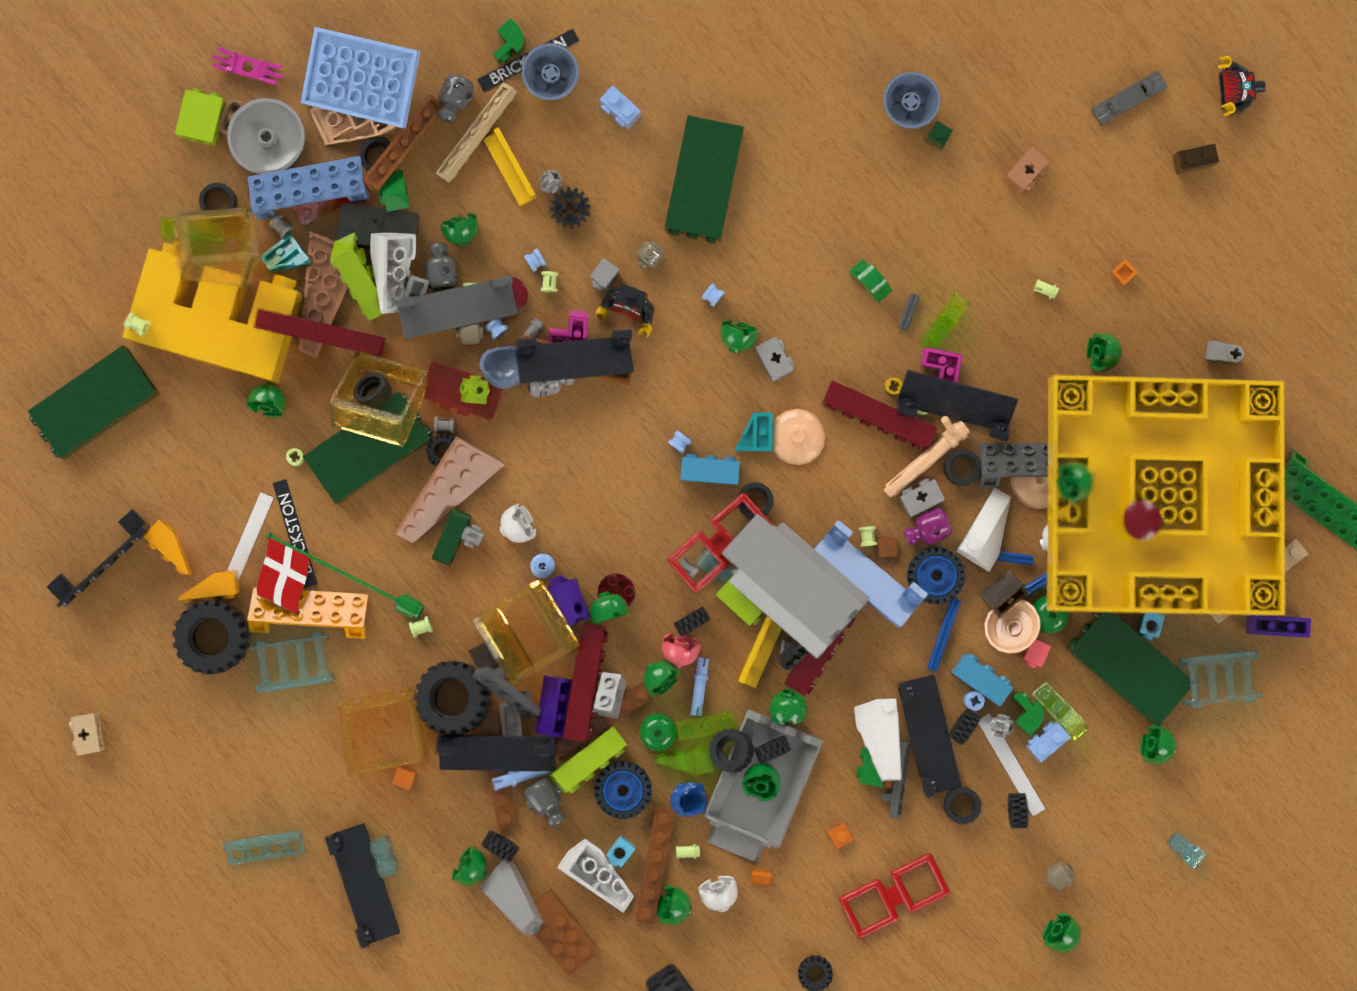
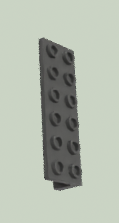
[396,275,518,339]
[979,443,1048,488]

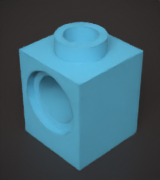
[1136,613,1165,640]
[606,835,636,867]

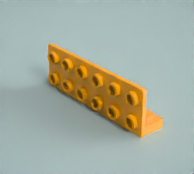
[247,588,368,639]

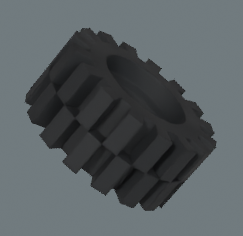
[426,434,455,467]
[673,606,711,637]
[948,708,981,745]
[754,735,792,764]
[1007,793,1029,829]
[481,830,519,862]
[798,955,833,991]

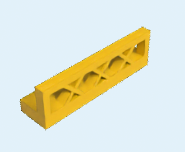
[483,127,537,207]
[738,614,782,688]

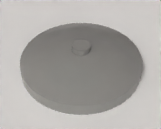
[227,98,305,175]

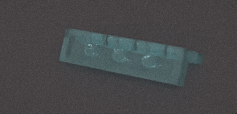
[222,830,306,865]

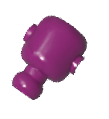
[903,508,952,546]

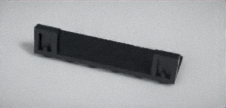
[515,329,634,384]
[896,370,1018,442]
[47,509,149,608]
[897,675,962,798]
[436,735,556,771]
[325,823,400,949]

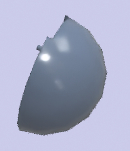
[480,345,520,389]

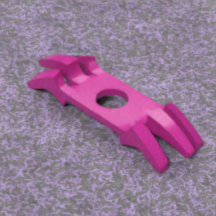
[212,47,284,85]

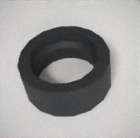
[360,138,390,171]
[199,182,238,221]
[353,373,392,410]
[944,449,981,486]
[738,482,774,519]
[944,787,982,824]

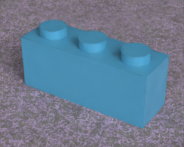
[680,454,740,485]
[951,653,1013,706]

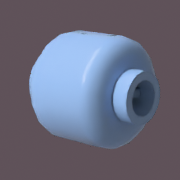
[530,554,556,579]

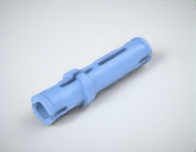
[690,657,710,716]
[492,771,551,791]

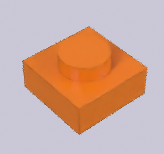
[1110,259,1138,286]
[828,822,854,849]

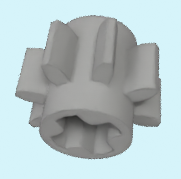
[539,169,563,194]
[461,524,484,548]
[990,714,1014,738]

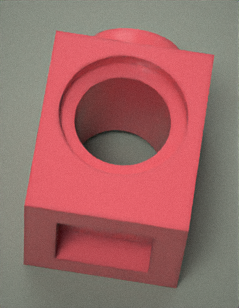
[1021,639,1051,669]

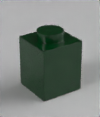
[925,121,953,151]

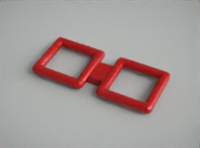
[667,493,773,593]
[839,853,950,939]

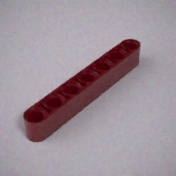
[253,308,386,357]

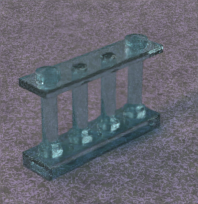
[249,632,335,693]
[1179,651,1263,708]

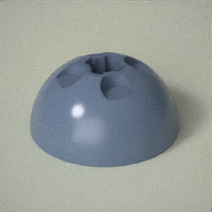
[522,43,579,101]
[883,72,940,129]

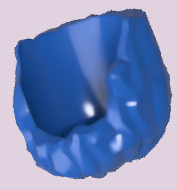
[670,782,707,817]

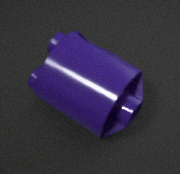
[541,575,591,631]

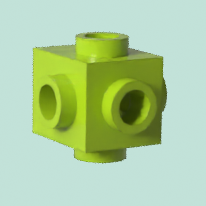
[460,375,490,404]

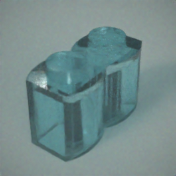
[370,834,399,878]

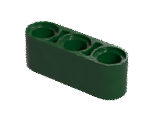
[431,508,471,566]

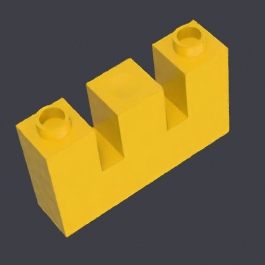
[123,243,304,383]

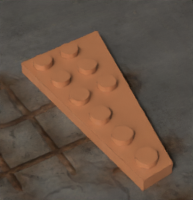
[299,231,349,359]
[396,436,505,543]

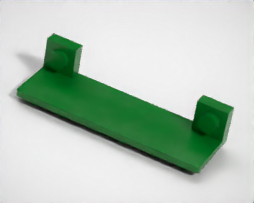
[1284,449,1357,550]

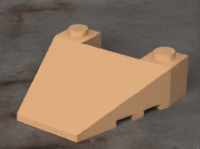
[310,106,402,145]

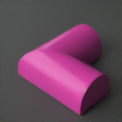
[548,310,589,343]
[921,347,963,382]

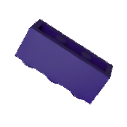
[1246,615,1311,638]
[535,675,572,737]

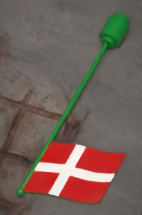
[257,532,425,619]

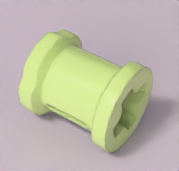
[540,271,558,293]
[124,312,150,336]
[858,526,877,547]
[409,616,433,638]

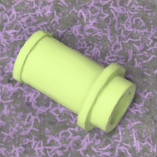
[1033,279,1059,299]
[676,844,700,859]

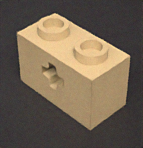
[69,712,105,756]

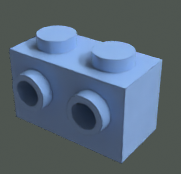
[600,85,641,130]
[1025,721,1071,763]

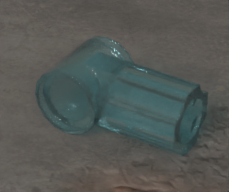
[694,548,733,583]
[1167,832,1208,870]

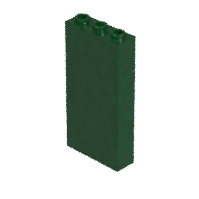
[664,115,744,243]
[28,345,160,459]
[303,391,433,504]
[1066,612,1196,726]

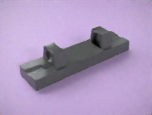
[1091,71,1168,126]
[473,666,542,719]
[882,740,911,819]

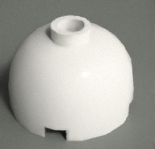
[500,503,536,543]
[698,876,738,912]

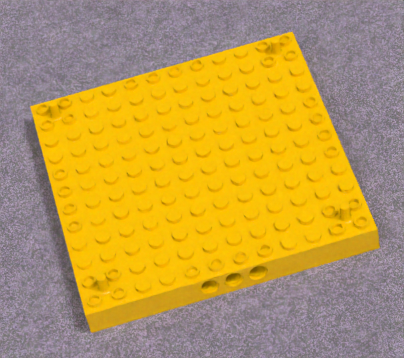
[1047,375,1285,615]

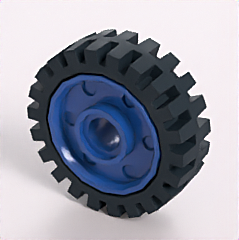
[907,547,965,604]
[595,761,652,819]

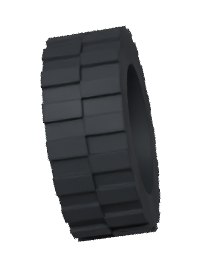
[709,728,754,773]

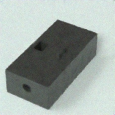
[336,203,420,249]

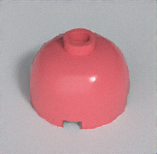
[662,633,701,668]

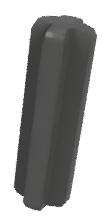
[898,293,920,330]

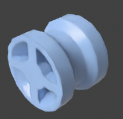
[524,248,547,272]
[701,283,725,307]
[485,318,509,340]
[668,431,692,454]
[963,690,985,711]

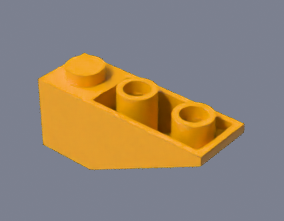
[144,520,193,575]
[178,570,240,603]

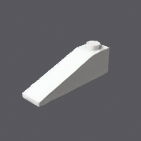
[370,233,416,314]
[956,488,1011,572]
[854,699,901,781]
[557,839,634,913]

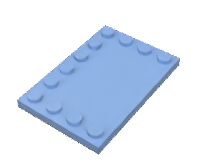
[301,27,421,128]

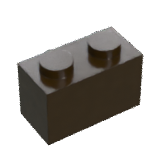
[1173,144,1219,174]
[980,571,1028,618]

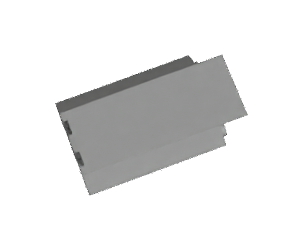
[722,514,870,658]
[704,709,823,862]

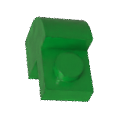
[493,18,525,64]
[848,259,893,303]
[1011,691,1044,736]

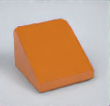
[392,766,417,791]
[751,869,772,885]

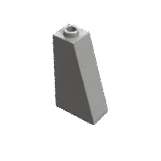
[480,860,544,936]

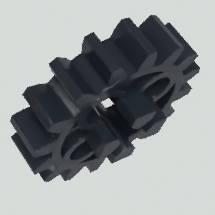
[549,187,591,229]

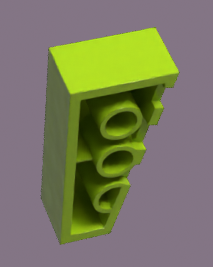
[330,232,385,321]
[547,727,627,794]

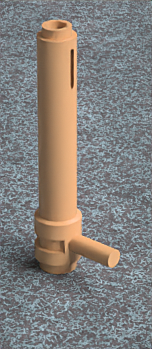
[883,416,970,498]

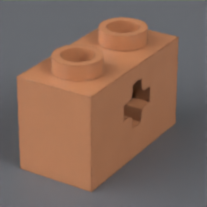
[1004,147,1049,193]

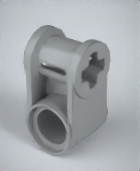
[1205,341,1244,364]

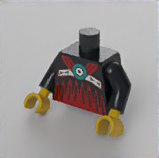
[1218,56,1266,116]
[594,284,655,338]

